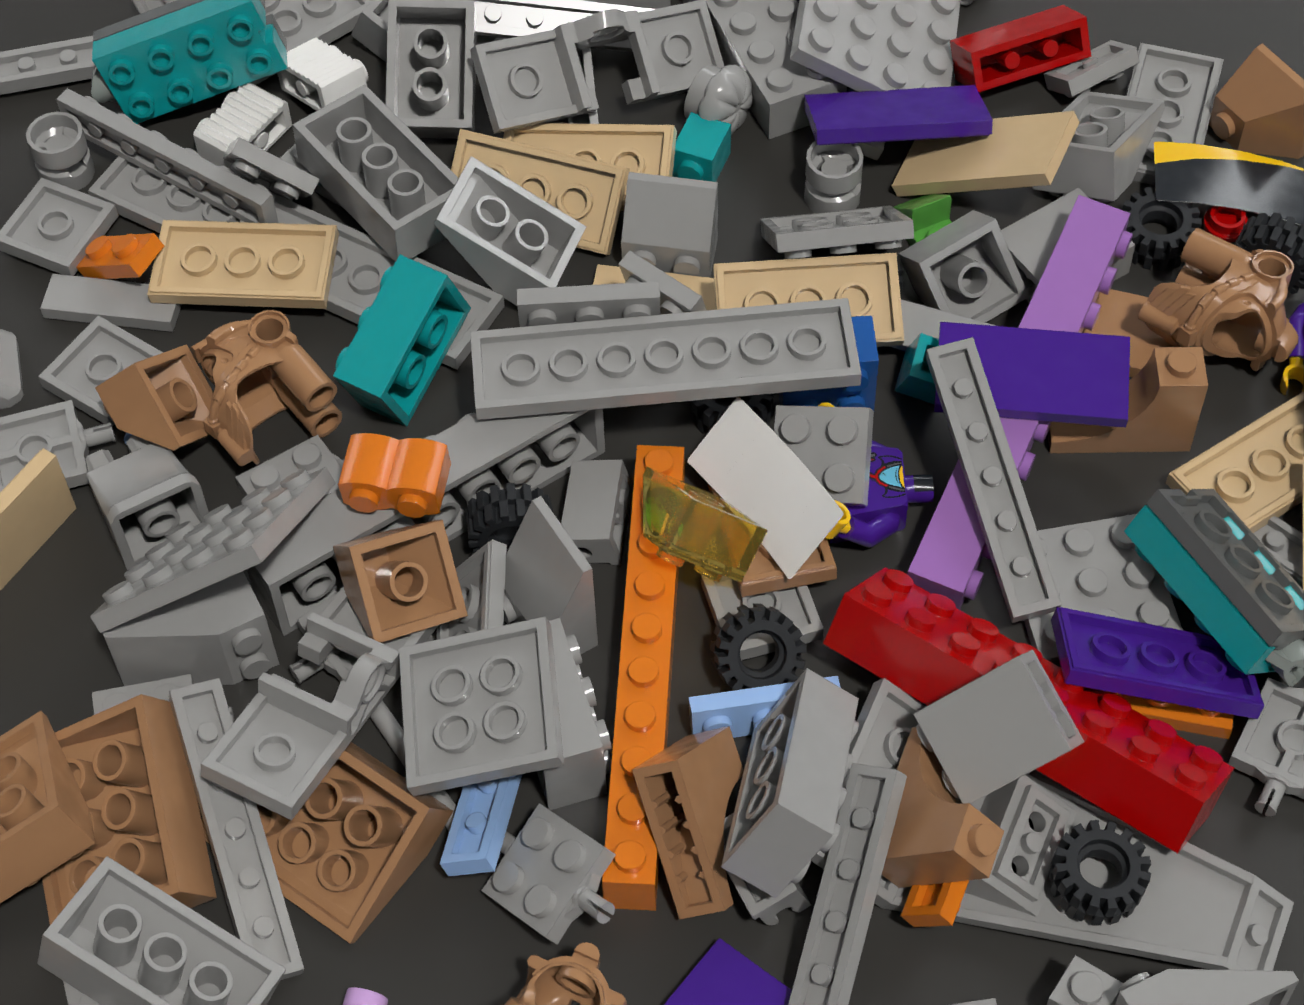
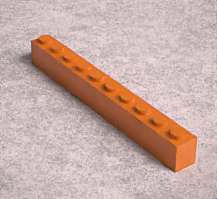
[602,445,685,911]

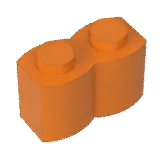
[338,433,451,518]

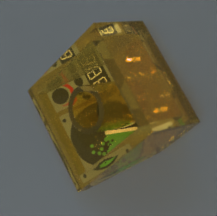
[643,467,768,582]

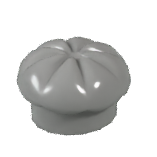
[684,65,753,135]

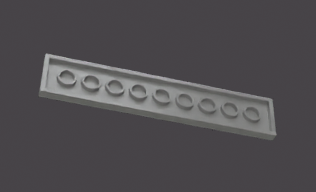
[88,156,505,370]

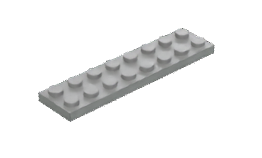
[470,298,862,420]

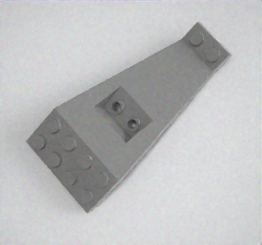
[811,678,1294,971]

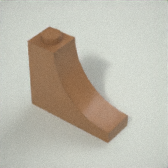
[1047,347,1208,454]
[632,726,744,919]
[882,727,1004,888]

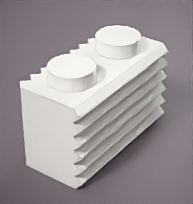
[277,37,369,111]
[193,83,292,177]

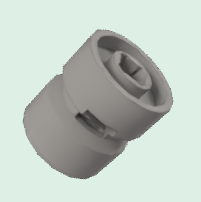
[26,111,95,191]
[804,141,863,213]

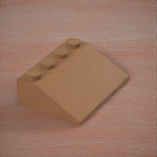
[42,694,217,925]
[0,711,95,903]
[201,742,453,944]

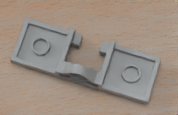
[470,0,724,134]
[201,586,438,820]

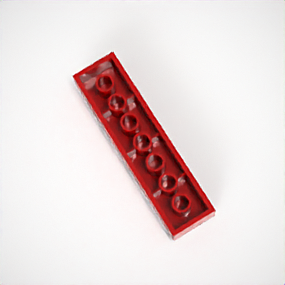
[823,567,1234,854]

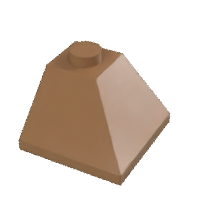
[1209,43,1304,159]
[95,344,213,451]
[333,520,468,643]

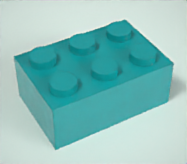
[333,254,471,427]

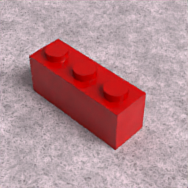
[950,5,1091,92]

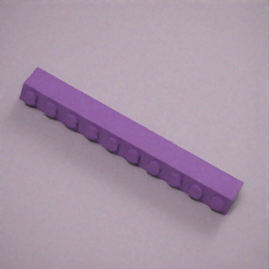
[907,195,1133,610]

